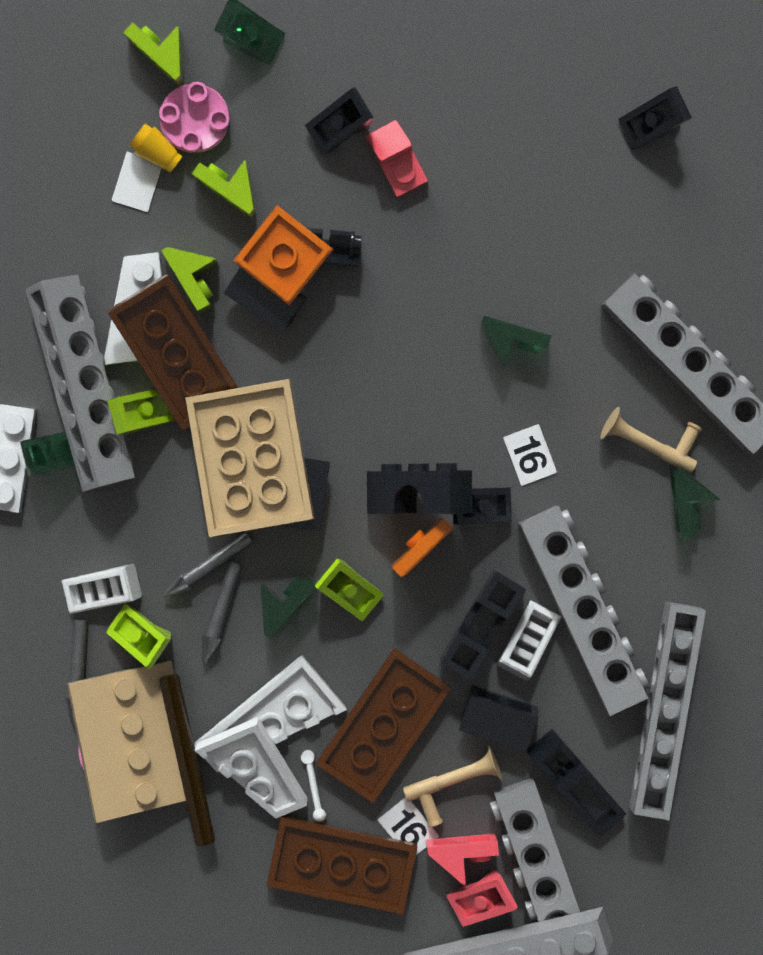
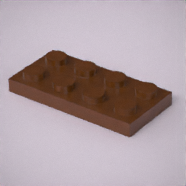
[107,274,239,431]
[315,647,452,803]
[266,816,418,915]

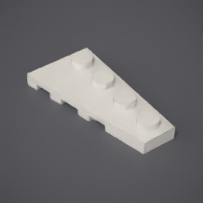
[194,655,347,772]

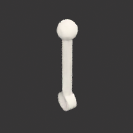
[301,750,326,822]

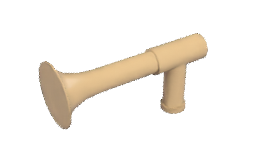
[600,407,702,474]
[403,746,502,827]

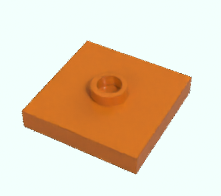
[233,205,333,306]
[392,517,453,577]

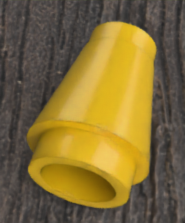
[129,123,183,173]

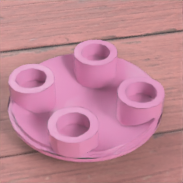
[159,82,230,153]

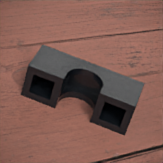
[367,463,473,514]
[440,569,526,681]

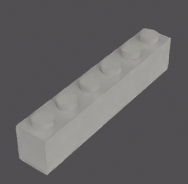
[403,907,613,955]

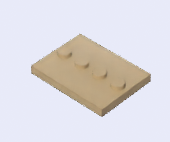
[185,379,315,537]
[67,660,186,823]

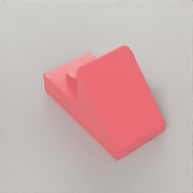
[365,120,428,199]
[426,834,499,886]
[446,869,518,927]

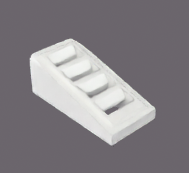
[61,564,142,614]
[497,600,562,681]

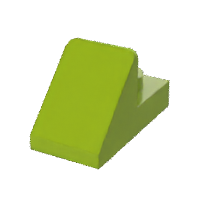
[123,22,184,87]
[192,160,256,219]
[161,247,218,314]
[107,389,176,435]
[315,559,384,622]
[106,604,171,669]

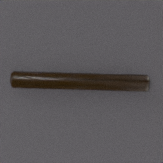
[159,674,215,846]

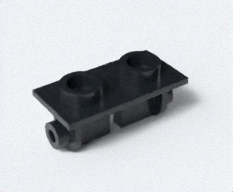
[307,228,362,267]

